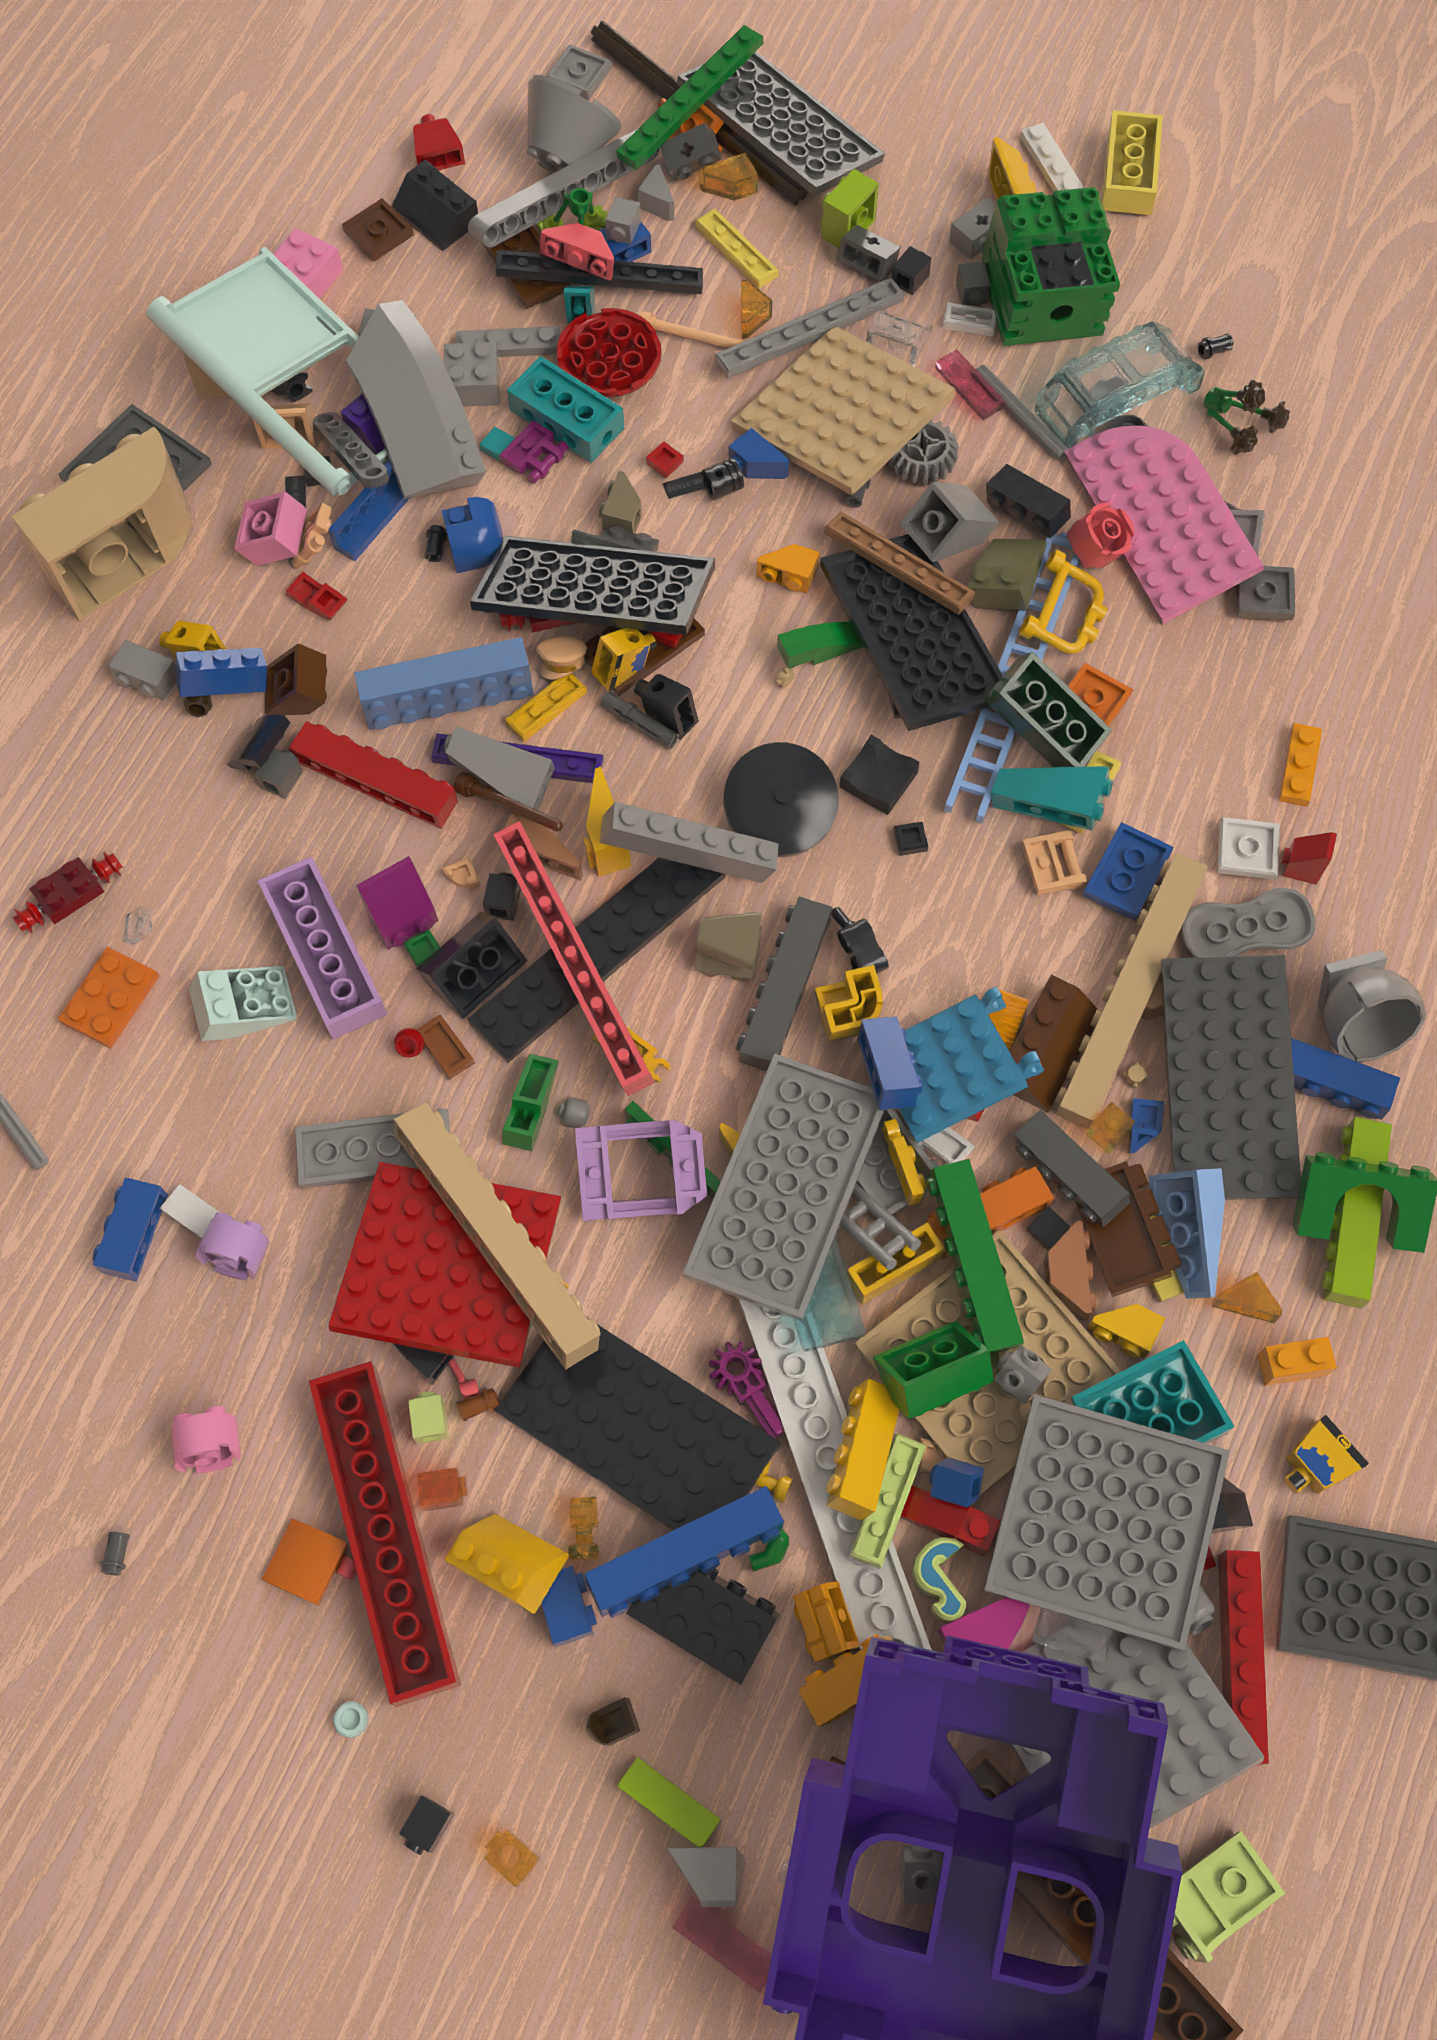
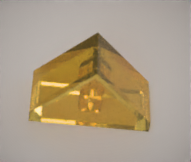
[741,280,773,339]
[1212,1272,1283,1324]

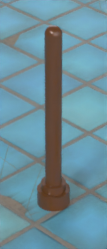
[454,772,563,832]

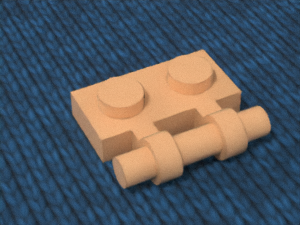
[291,503,331,568]

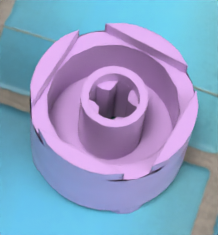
[195,1212,269,1280]

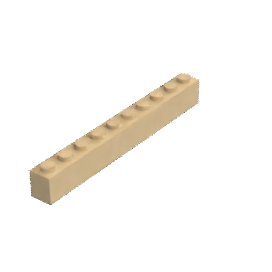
[1054,853,1209,1130]
[394,1102,601,1369]

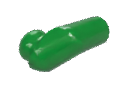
[749,1529,789,1572]

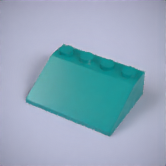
[1071,1340,1235,1444]

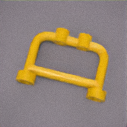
[1018,549,1108,654]

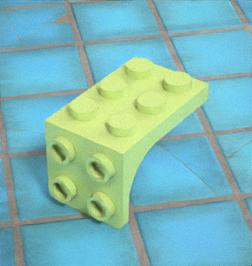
[1172,1831,1285,1963]

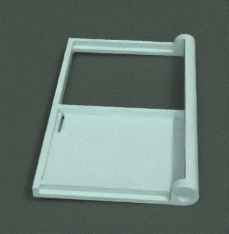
[146,247,390,496]

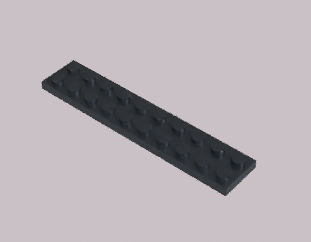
[468,857,725,1063]

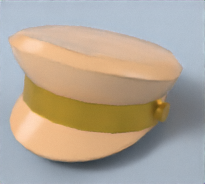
[536,636,587,680]

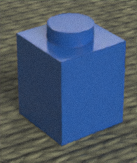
[929,1457,984,1507]

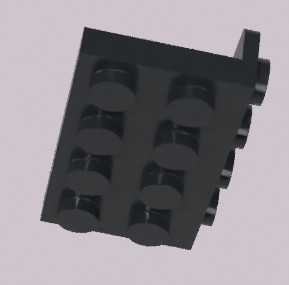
[626,1568,780,1685]

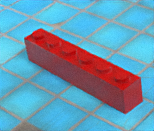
[289,721,458,829]
[1218,1550,1269,1766]

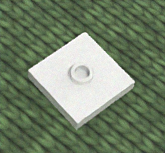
[1217,817,1280,880]

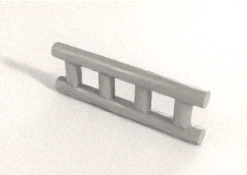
[840,1183,921,1270]

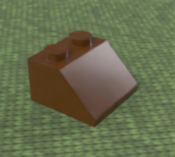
[265,643,327,715]

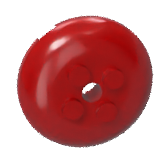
[557,308,662,397]

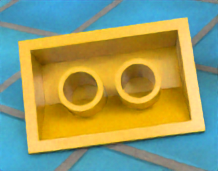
[988,137,1036,200]
[444,1514,569,1615]

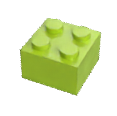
[821,169,879,248]

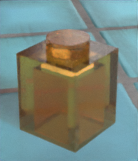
[417,1468,468,1511]

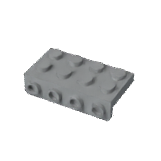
[857,1082,939,1216]

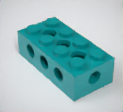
[507,356,625,463]

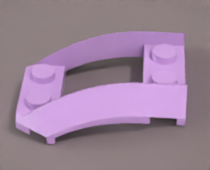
[575,1120,707,1221]

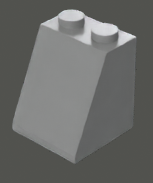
[900,482,1000,562]

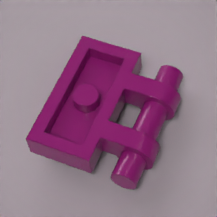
[499,420,569,484]

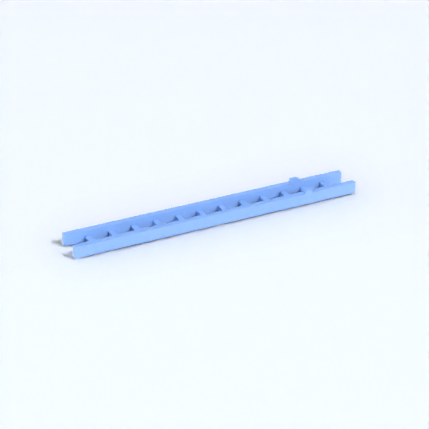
[944,532,1080,823]

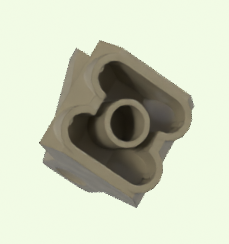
[694,912,762,981]

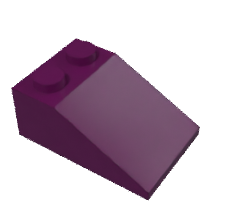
[356,856,438,950]

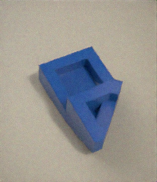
[1129,1098,1164,1154]

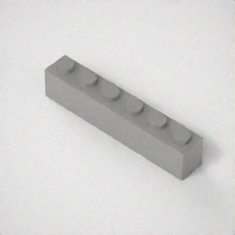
[600,802,778,883]

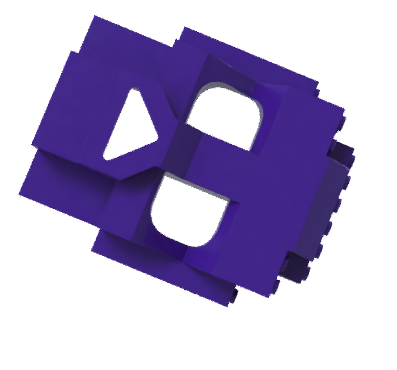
[763,1635,1182,2040]

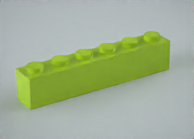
[1321,1117,1392,1308]

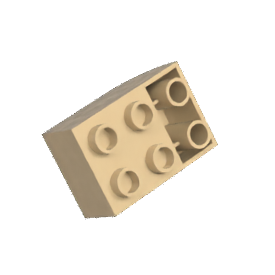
[11,426,191,621]

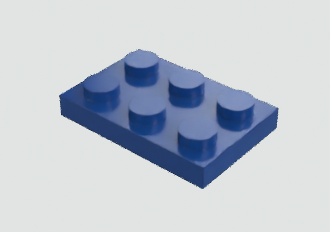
[1082,822,1174,921]

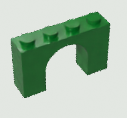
[1292,1152,1437,1253]

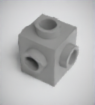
[994,1345,1052,1404]

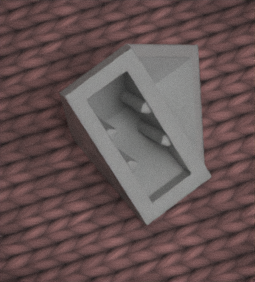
[667,1847,745,1907]

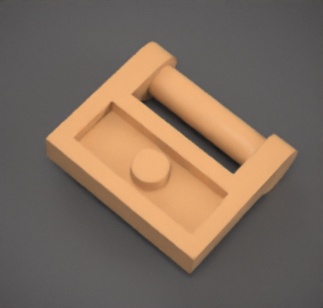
[1021,830,1088,895]

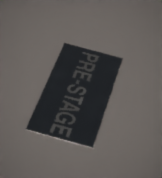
[662,472,705,499]
[285,475,306,507]

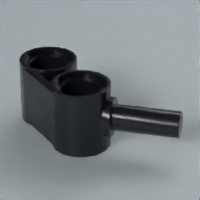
[831,907,889,974]

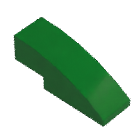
[777,622,863,669]
[502,1054,558,1151]

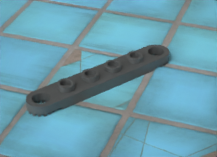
[313,412,389,489]

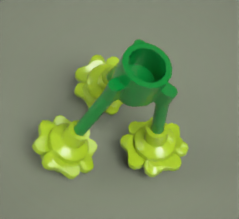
[536,188,608,236]

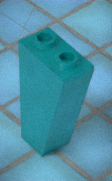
[991,766,1113,831]

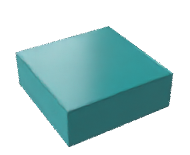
[479,426,515,461]

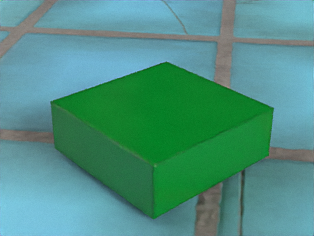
[403,929,440,967]

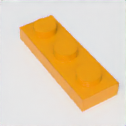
[1279,723,1322,807]

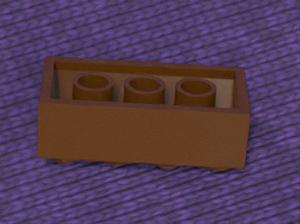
[1009,974,1097,1113]

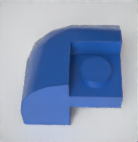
[441,497,504,574]

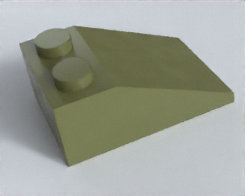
[968,539,1047,611]

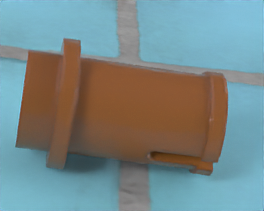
[456,1387,500,1421]

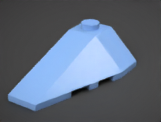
[1148,1168,1225,1299]

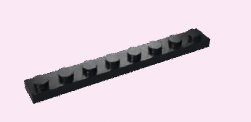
[496,250,703,294]

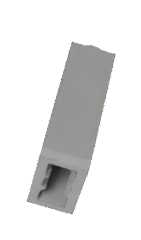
[444,727,555,810]

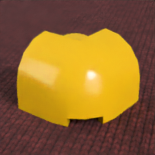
[814,965,883,1042]

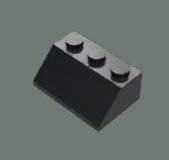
[392,160,478,251]
[416,912,528,1019]

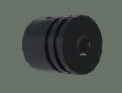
[701,458,744,500]

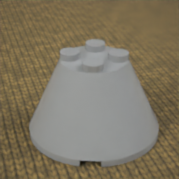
[526,75,621,171]

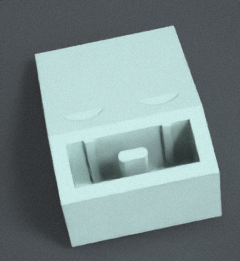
[189,966,297,1041]

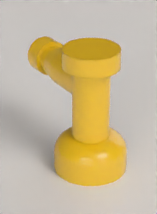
[755,1455,793,1503]

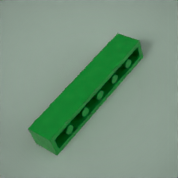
[926,1159,1024,1354]

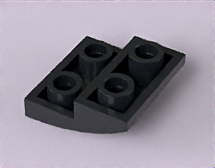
[227,715,291,771]

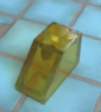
[699,153,758,201]

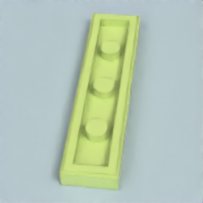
[849,1433,926,1569]

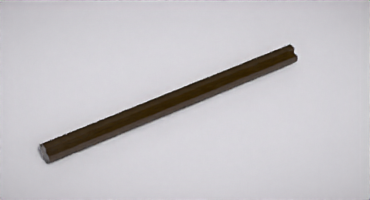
[591,21,808,205]

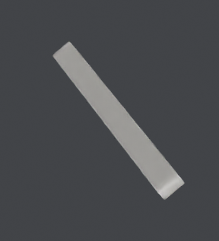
[468,129,660,247]

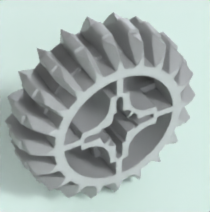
[888,419,959,486]

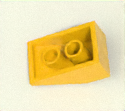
[583,767,631,877]

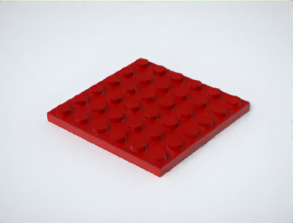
[328,1162,561,1368]

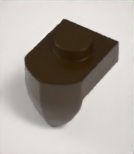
[586,1697,640,1746]

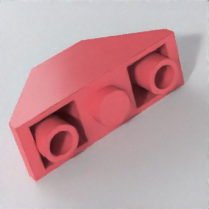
[540,223,614,281]

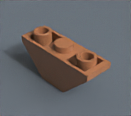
[1044,1221,1096,1321]

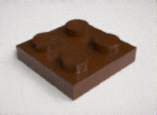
[342,198,414,261]

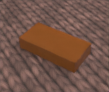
[417,1014,475,1080]

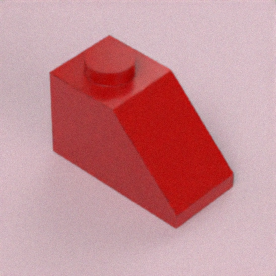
[1280,832,1337,885]

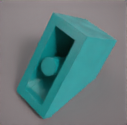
[564,286,596,325]

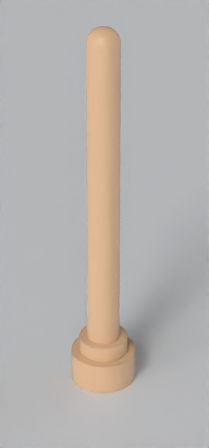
[640,310,744,348]

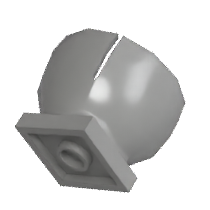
[1318,950,1426,1062]

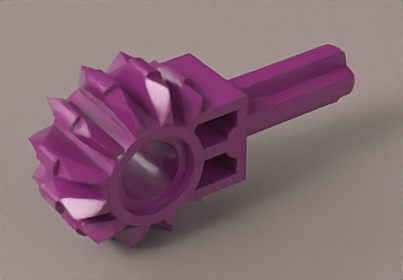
[709,1341,784,1438]

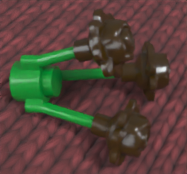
[1204,380,1290,455]

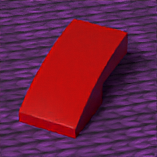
[286,571,347,620]

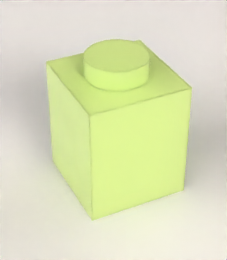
[408,1392,449,1444]

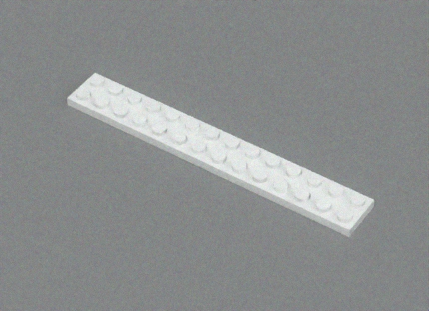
[738,1298,932,1650]

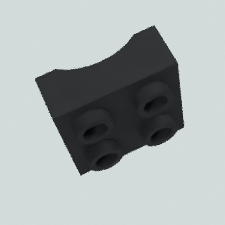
[840,735,920,815]

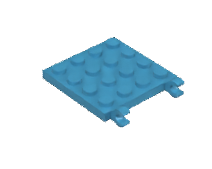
[899,987,1044,1143]

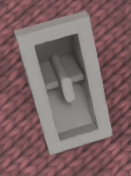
[638,164,674,221]

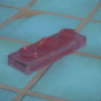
[935,349,1005,420]
[672,1896,772,1992]

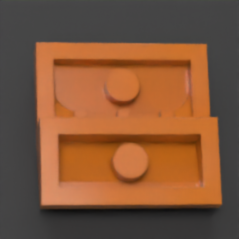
[261,1518,349,1606]

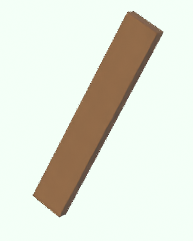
[824,511,975,615]

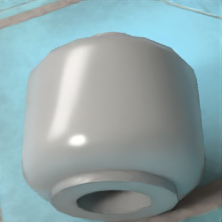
[558,1097,590,1128]

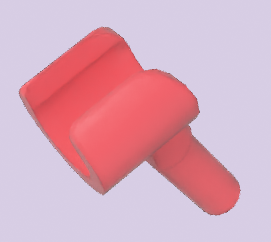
[448,1359,480,1399]
[336,1555,357,1581]

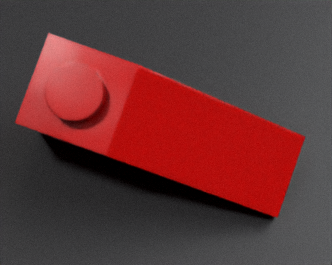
[900,1485,1000,1557]

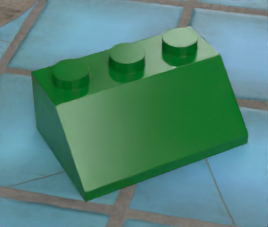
[873,1321,994,1419]

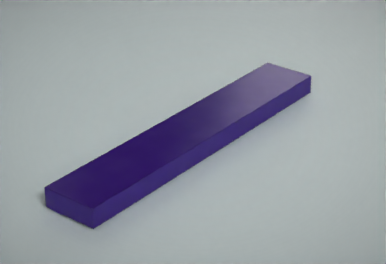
[431,733,604,783]

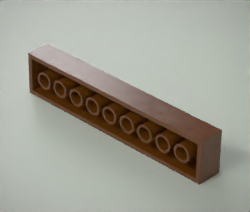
[965,1747,1244,2040]

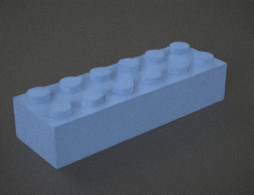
[354,637,534,730]

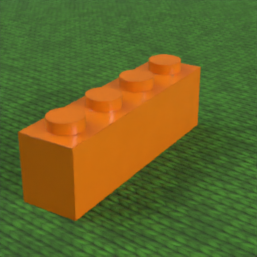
[926,1166,1054,1260]

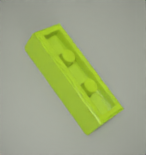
[617,1757,721,1848]

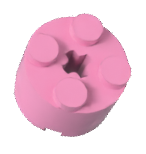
[170,1406,241,1473]

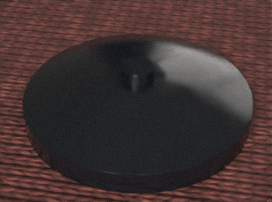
[723,742,839,857]

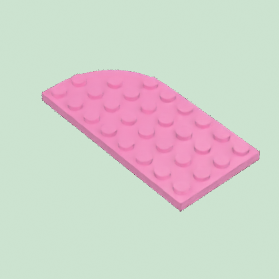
[1064,426,1264,624]

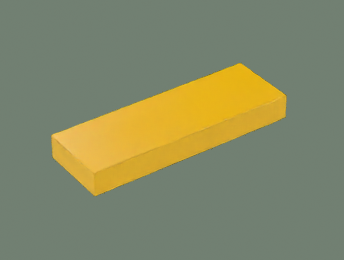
[505,673,587,742]

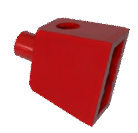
[413,114,465,170]

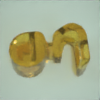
[568,1496,600,1560]

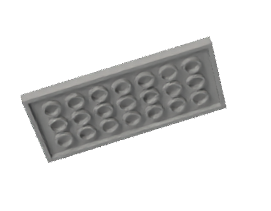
[683,1053,885,1322]

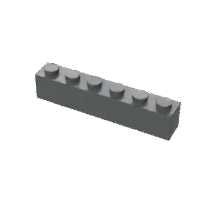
[736,896,832,1071]

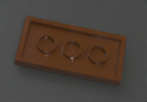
[483,225,571,309]

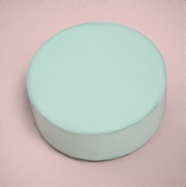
[333,1702,369,1738]

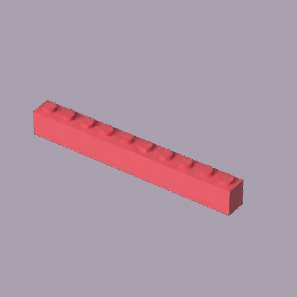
[493,821,655,1096]

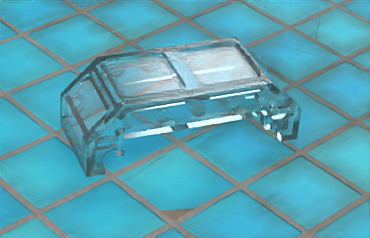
[1034,321,1205,449]

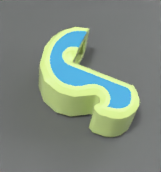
[912,1537,966,1624]

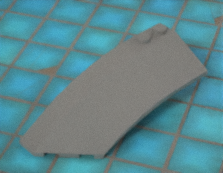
[345,300,486,499]

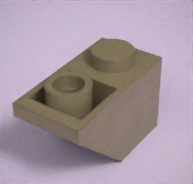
[599,471,642,533]

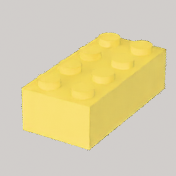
[1102,110,1163,215]

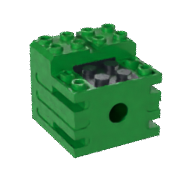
[981,187,1120,346]

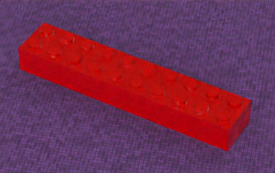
[309,1361,461,1707]

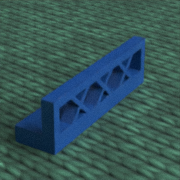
[328,460,410,561]

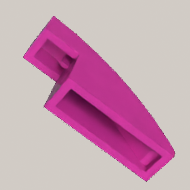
[938,1597,1030,1649]

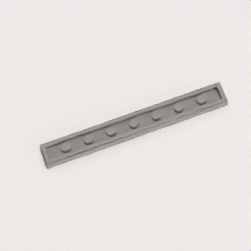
[714,277,905,378]

